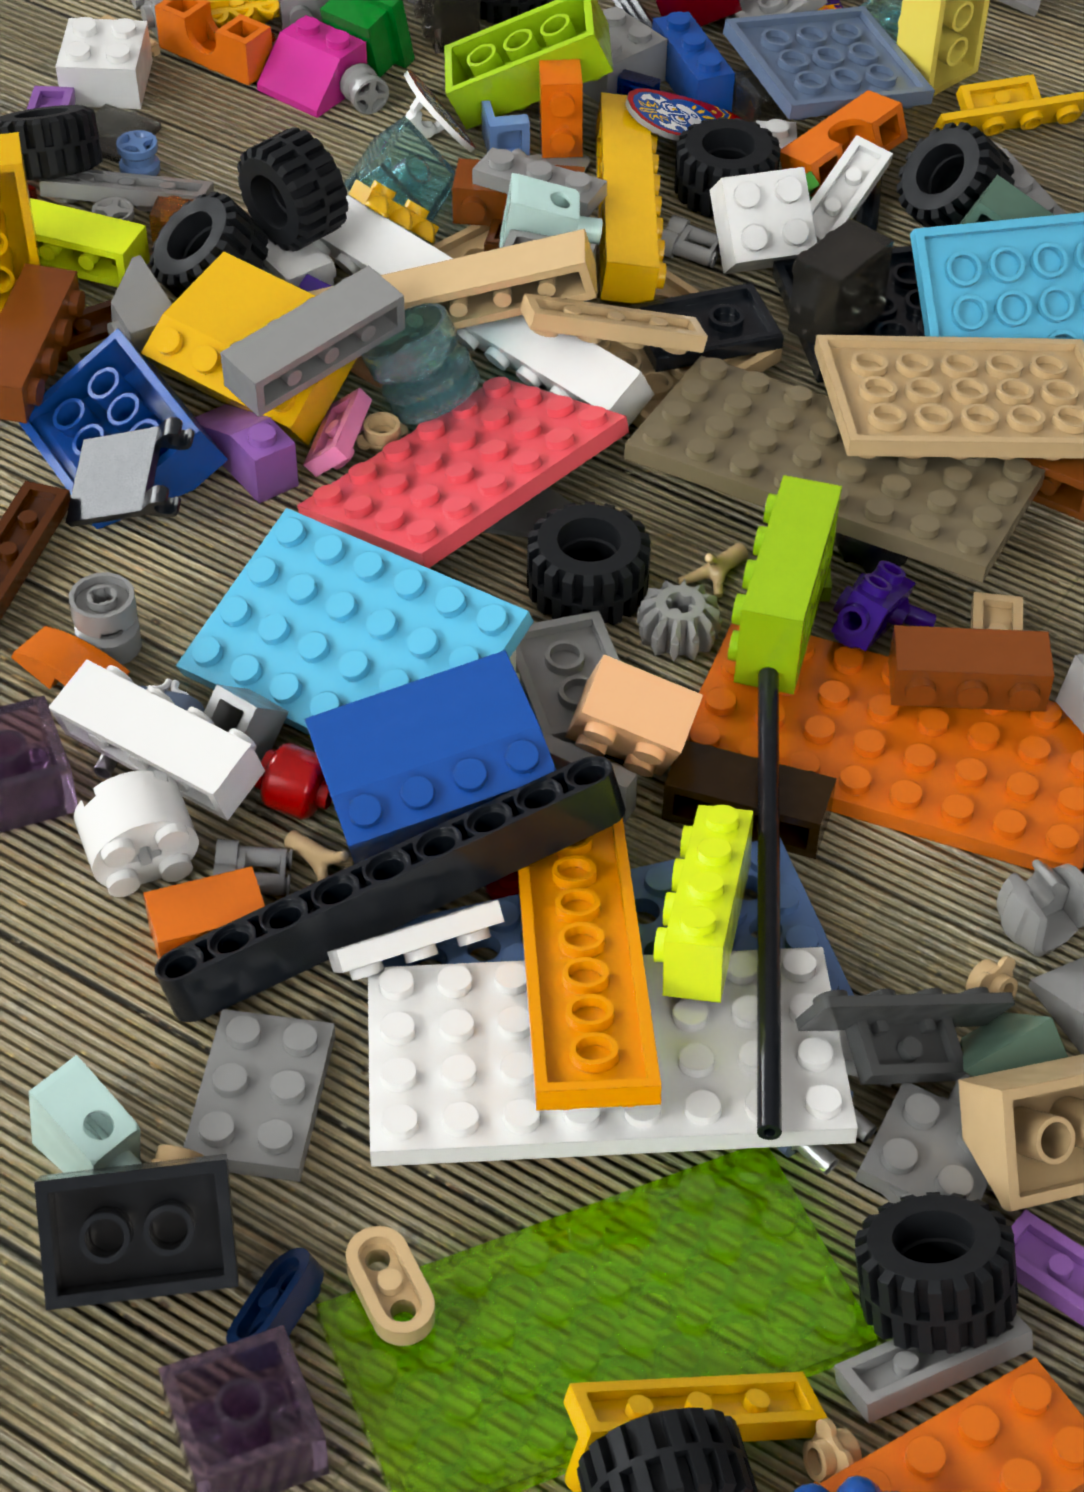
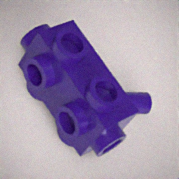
[831,560,936,652]

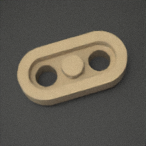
[346,1226,435,1346]

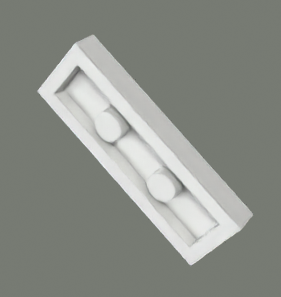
[810,135,893,254]
[327,900,505,981]

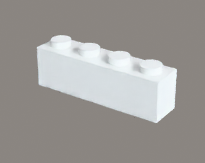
[48,659,265,821]

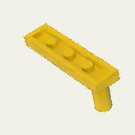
[563,1371,828,1492]

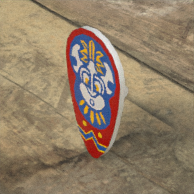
[404,70,476,152]

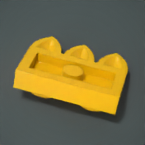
[208,0,280,28]
[348,179,440,244]

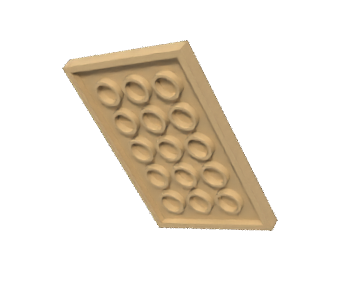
[814,335,1084,461]

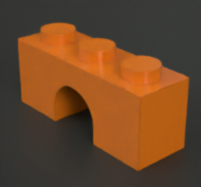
[155,0,273,86]
[780,90,908,197]

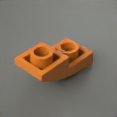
[11,626,130,689]

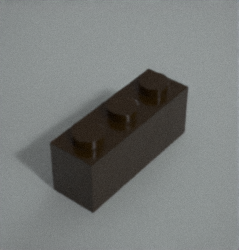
[662,740,836,859]

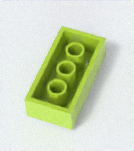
[444,0,613,130]
[728,475,842,695]

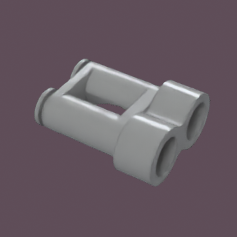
[661,214,720,268]
[213,839,293,896]

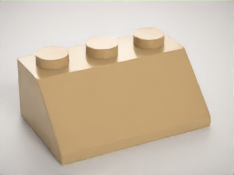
[958,1054,1084,1212]

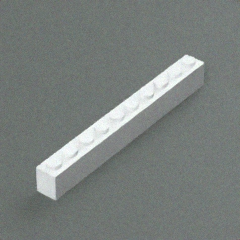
[313,195,655,427]

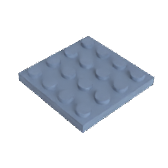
[723,6,935,120]

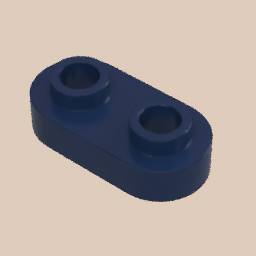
[226,1248,324,1364]

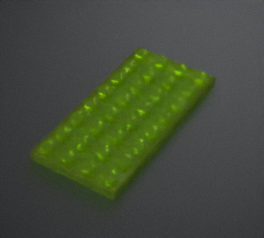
[316,1147,878,1492]

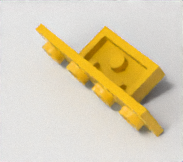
[932,74,1084,136]

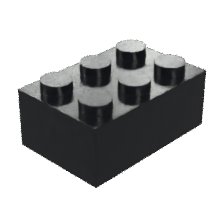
[34,1154,239,1310]

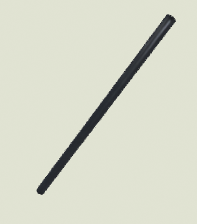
[757,667,782,1140]

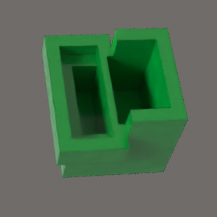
[320,0,415,78]

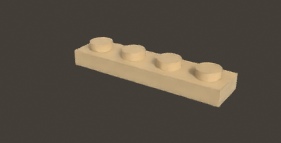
[520,293,708,355]

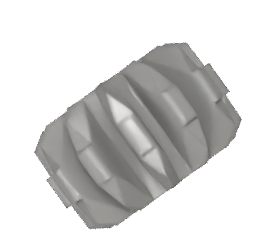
[637,579,722,662]

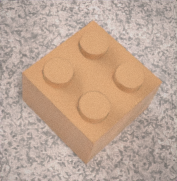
[565,654,703,777]

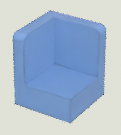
[482,100,530,156]

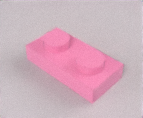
[303,388,372,477]

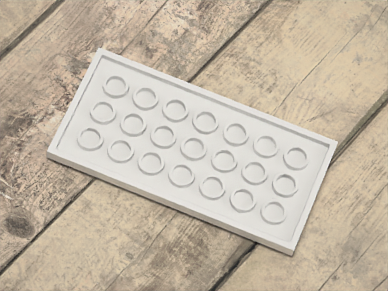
[368,947,858,1167]

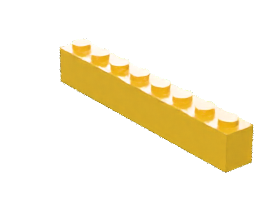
[595,92,666,304]

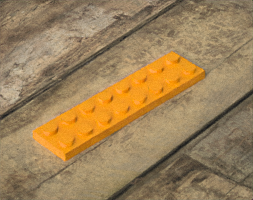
[517,817,661,1111]

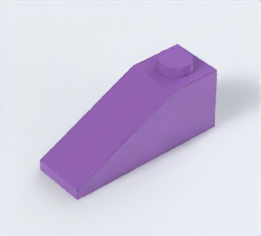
[195,404,299,503]

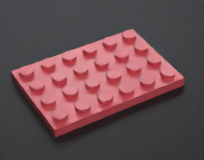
[297,376,629,568]

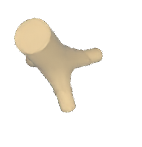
[677,543,748,598]
[284,830,353,881]

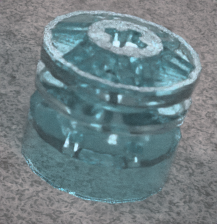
[361,303,481,424]

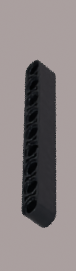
[154,756,626,1022]

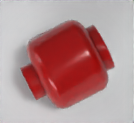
[254,743,332,820]

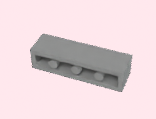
[220,265,405,417]

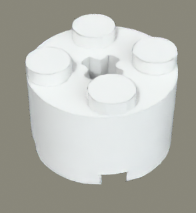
[74,770,199,897]

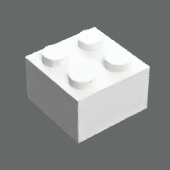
[55,17,153,109]
[709,167,819,274]

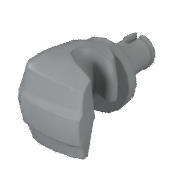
[996,859,1084,957]

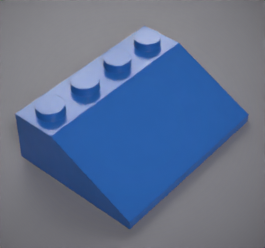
[18,328,228,529]
[304,650,556,864]

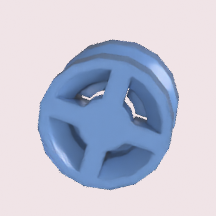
[116,130,161,176]

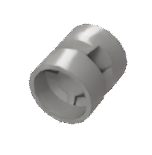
[69,572,142,665]

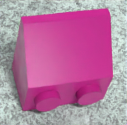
[257,15,367,118]

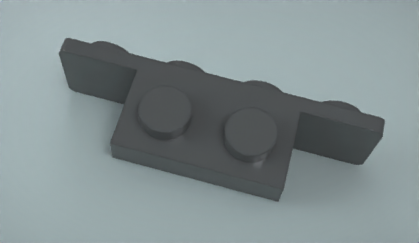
[795,987,1015,1085]

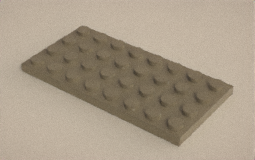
[623,355,1046,583]

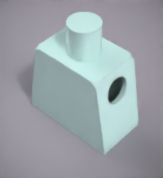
[499,173,603,248]
[29,1055,142,1173]

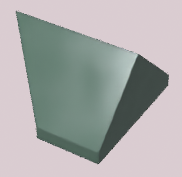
[960,1012,1068,1077]

